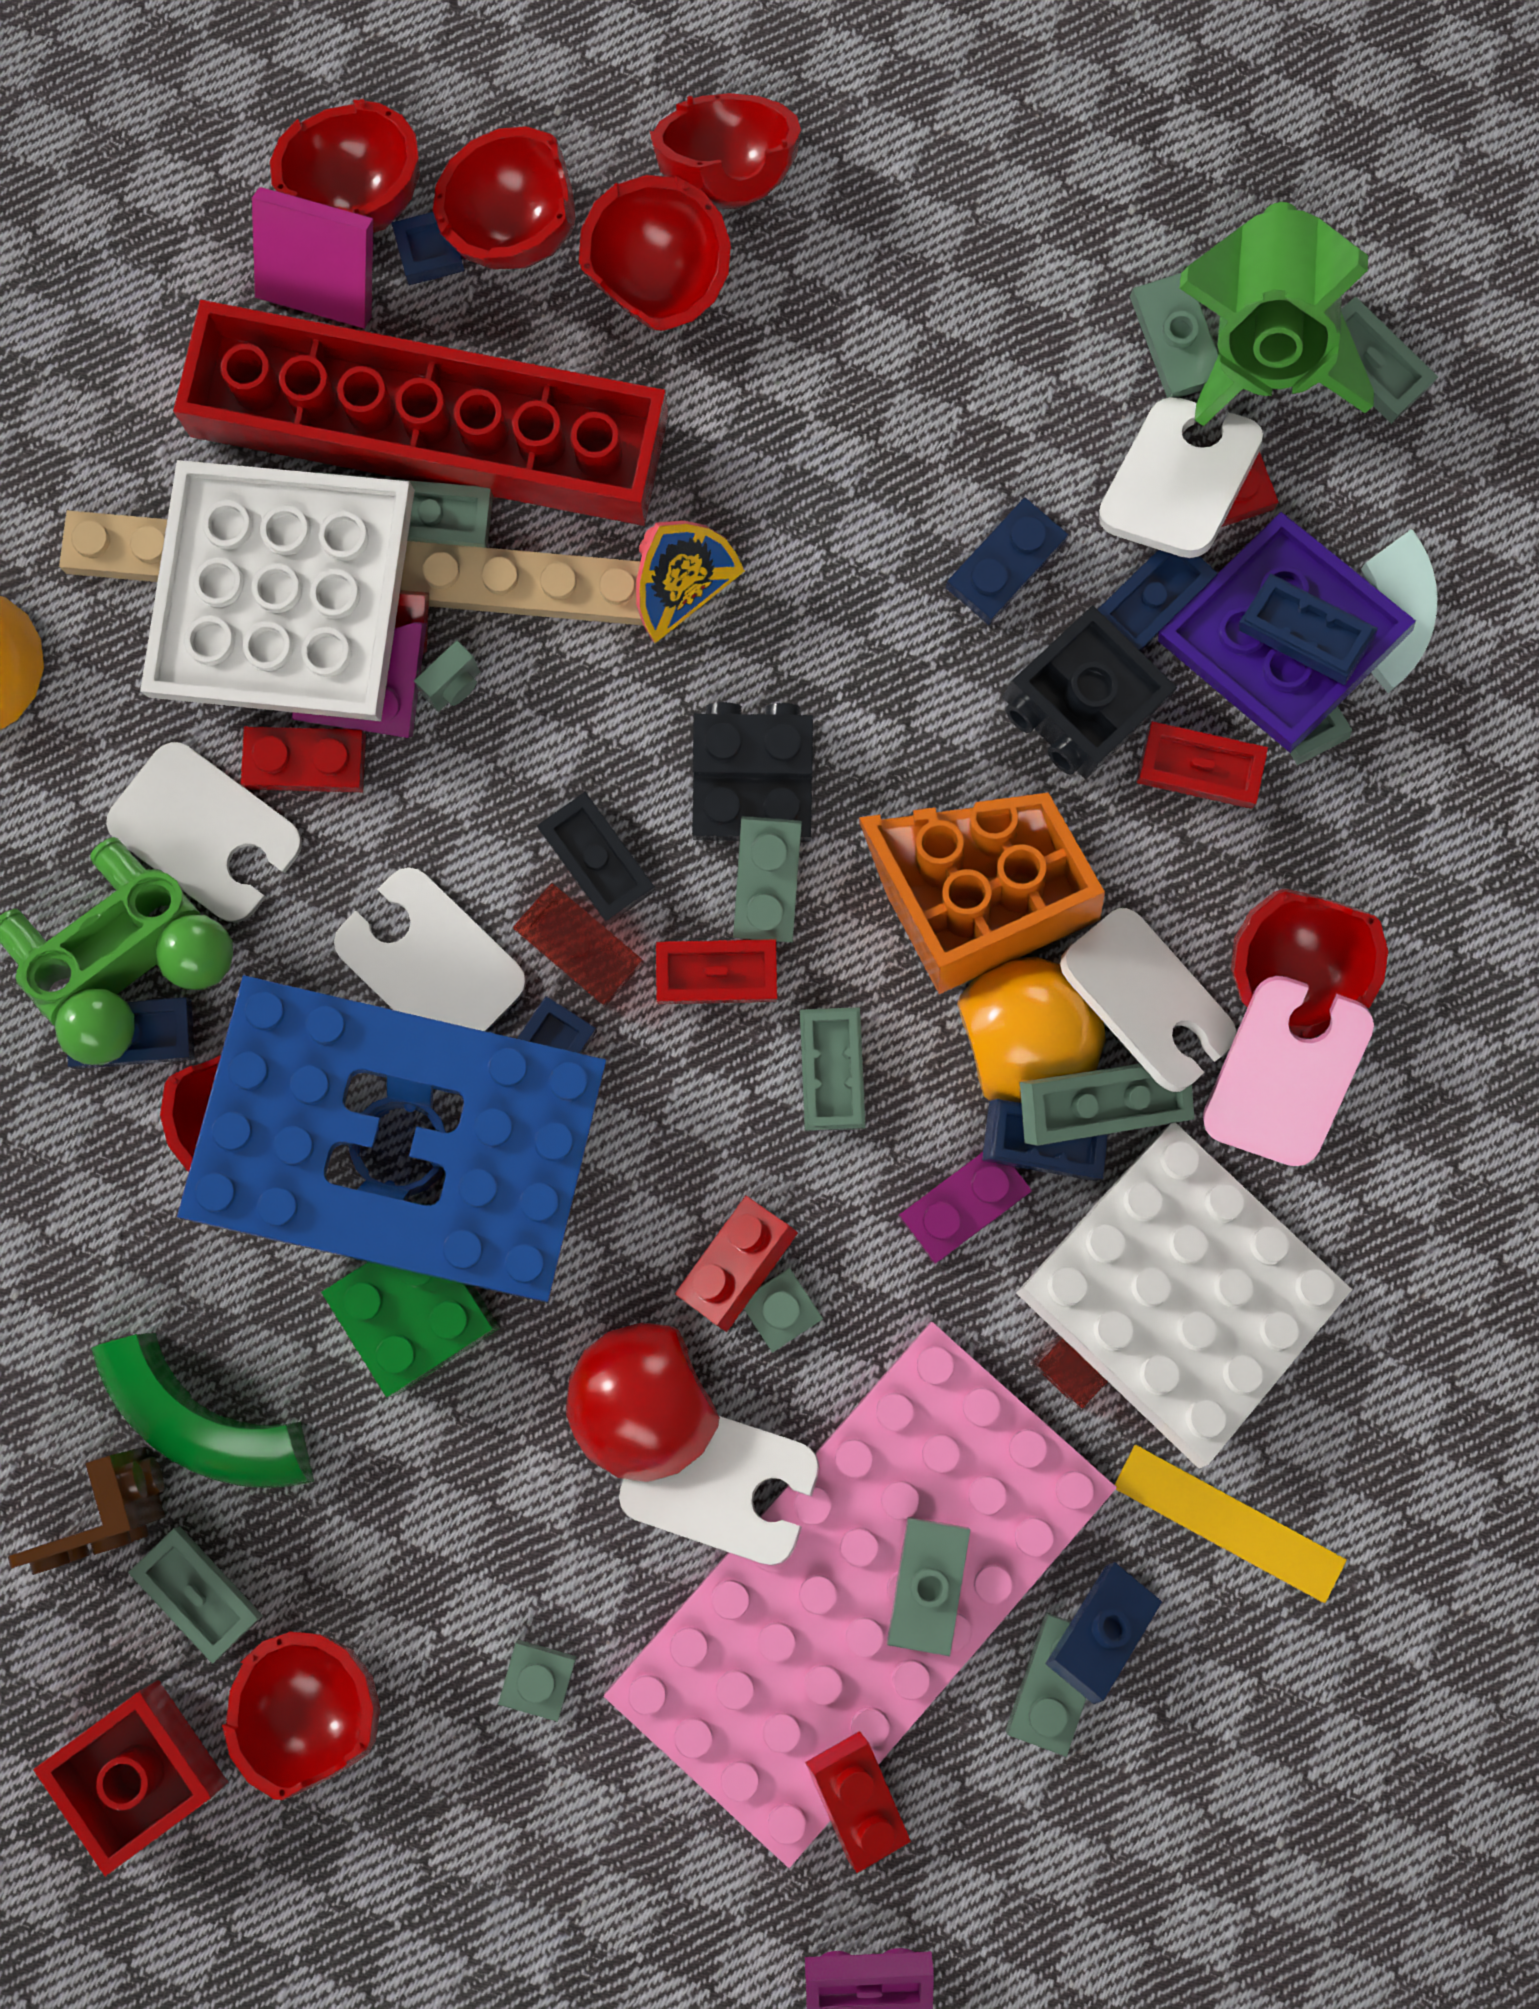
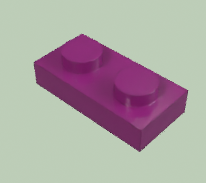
[898,1152,1032,1264]
[805,1948,934,2009]

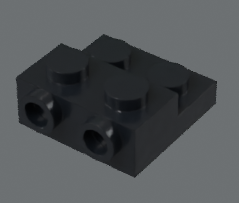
[1002,605,1177,780]
[692,702,813,842]

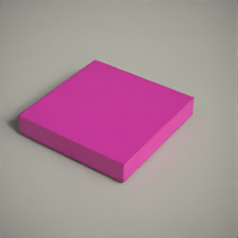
[252,187,373,329]

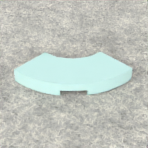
[1361,529,1437,693]

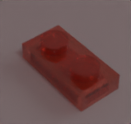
[512,883,644,1008]

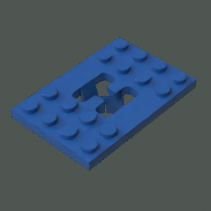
[177,975,606,1303]

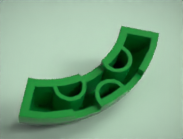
[91,1333,314,1488]

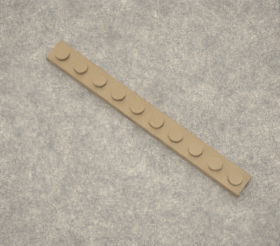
[59,510,644,626]

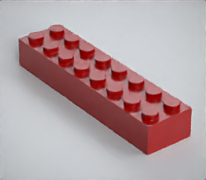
[173,299,668,526]

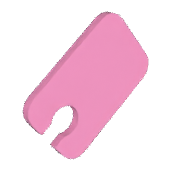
[1203,976,1374,1166]

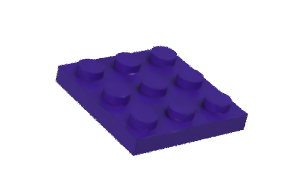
[1158,512,1416,753]

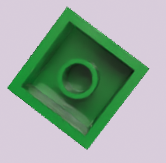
[321,1262,500,1398]

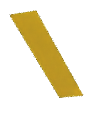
[1114,1445,1347,1603]

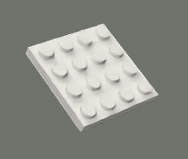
[140,460,415,721]
[1016,1123,1352,1468]

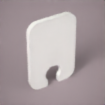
[1099,397,1263,558]
[106,742,302,923]
[334,867,526,1032]
[1060,908,1237,1092]
[619,1416,819,1565]

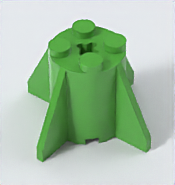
[1179,202,1374,426]

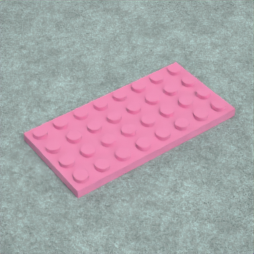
[603,1322,1117,1868]

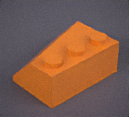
[859,793,1105,994]

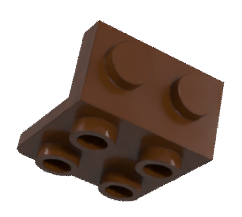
[8,1447,165,1575]

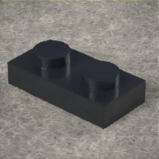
[537,792,656,925]

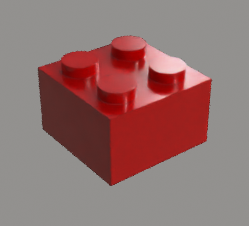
[33,1679,229,1877]

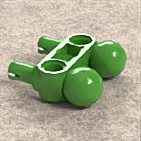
[0,837,233,1065]

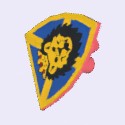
[636,521,745,643]

